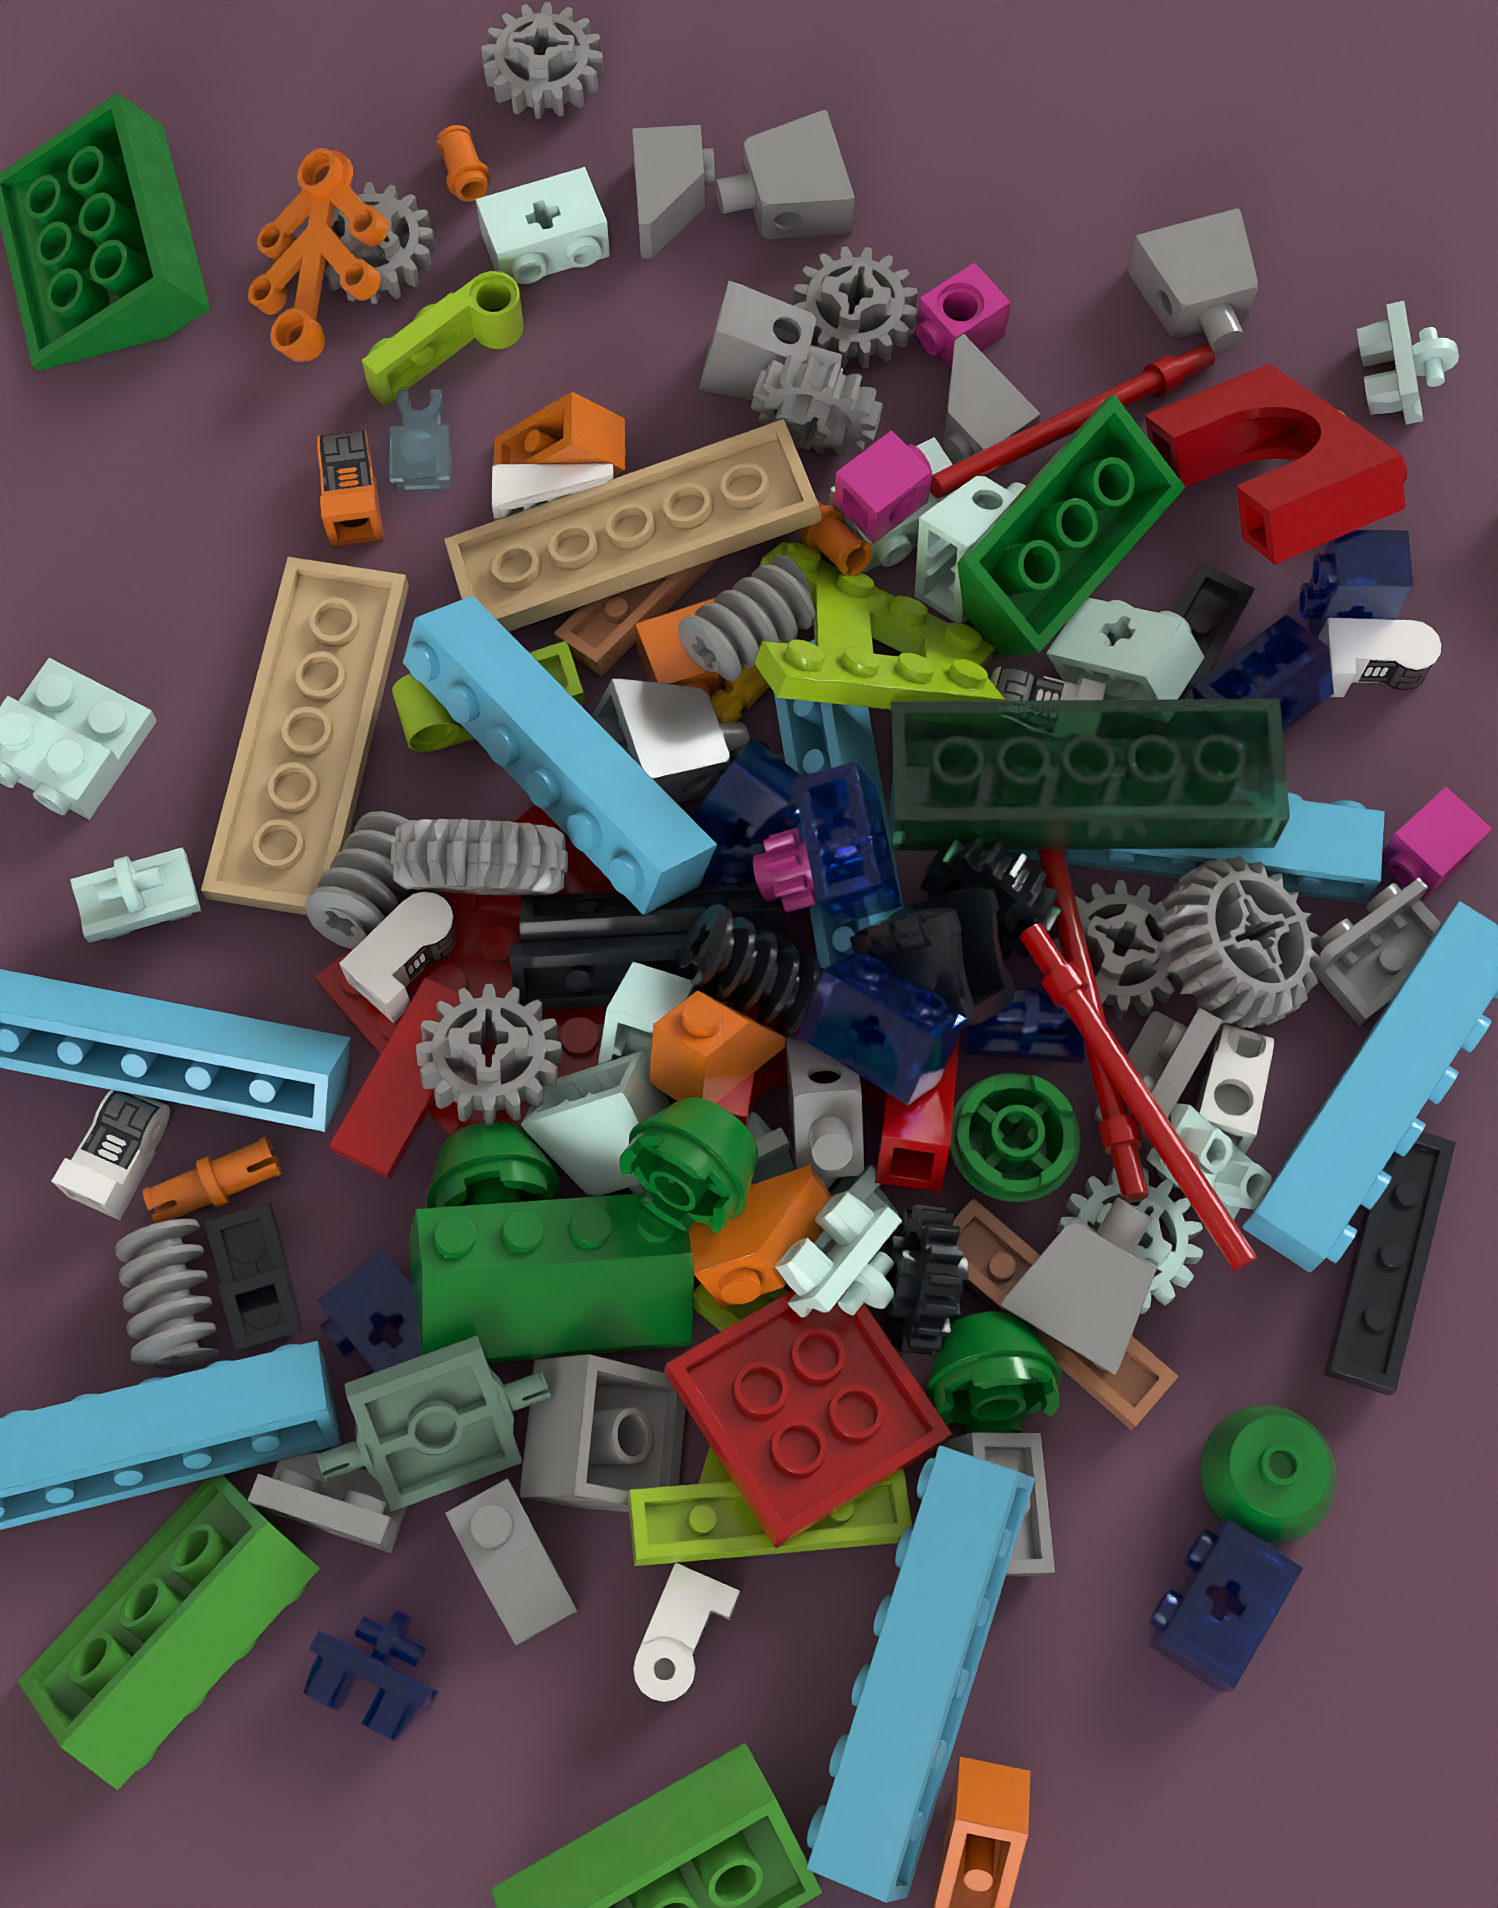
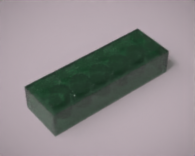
[887,699,1290,851]

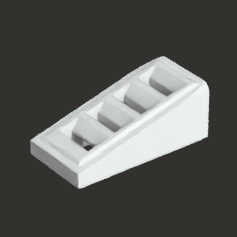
[492,463,614,521]

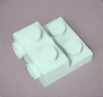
[0,658,157,820]

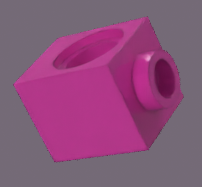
[915,262,1011,369]
[834,430,933,544]
[1382,786,1493,899]

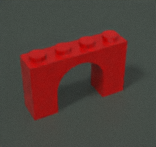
[1145,364,1407,565]
[716,1001,960,1192]

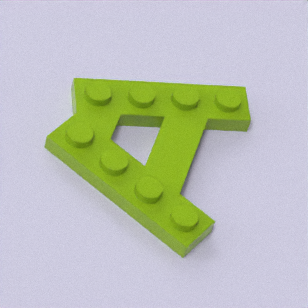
[754,541,1005,721]
[628,1283,912,1566]

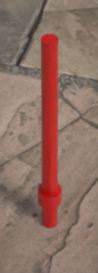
[930,344,1215,499]
[1037,839,1149,1203]
[1019,923,1258,1272]

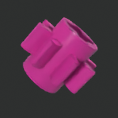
[753,827,831,913]

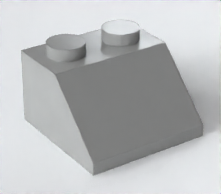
[519,1354,686,1512]

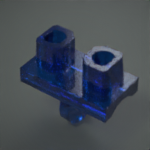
[965,987,1085,1063]
[303,1610,439,1742]

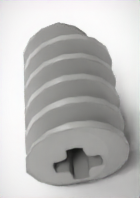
[678,555,816,681]
[305,811,410,950]
[115,1219,220,1369]

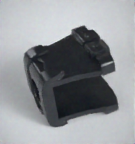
[849,887,1014,1040]

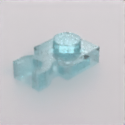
[389,389,451,490]

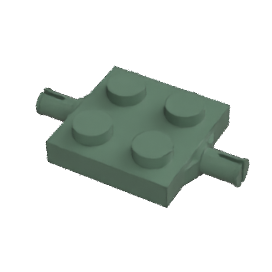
[316,1335,551,1512]

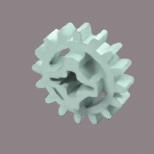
[1056,1168,1203,1314]

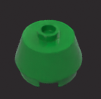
[950,1073,1080,1202]
[619,1097,758,1234]
[427,1121,560,1208]
[926,1311,1062,1434]
[1200,1405,1337,1543]

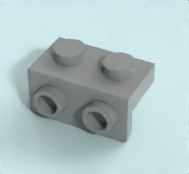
[1314,878,1441,1027]

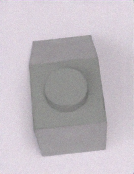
[632,125,715,259]
[943,334,1041,478]
[445,1478,578,1646]

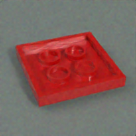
[664,1289,952,1548]

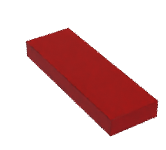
[329,977,459,1180]

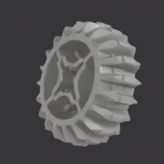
[390,818,568,896]
[1157,856,1321,1029]

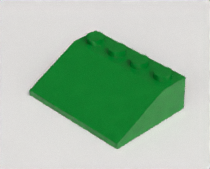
[0,92,211,371]

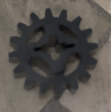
[920,837,1061,960]
[885,1204,969,1355]

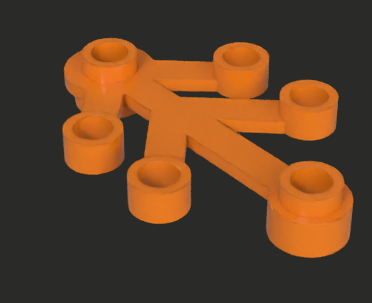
[248,148,389,362]

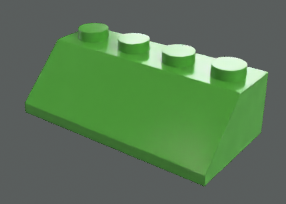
[17,1474,320,1790]
[490,1743,822,1908]

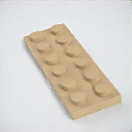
[444,419,823,632]
[201,557,409,915]

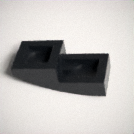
[204,1202,303,1351]

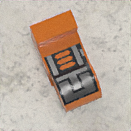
[317,429,384,547]

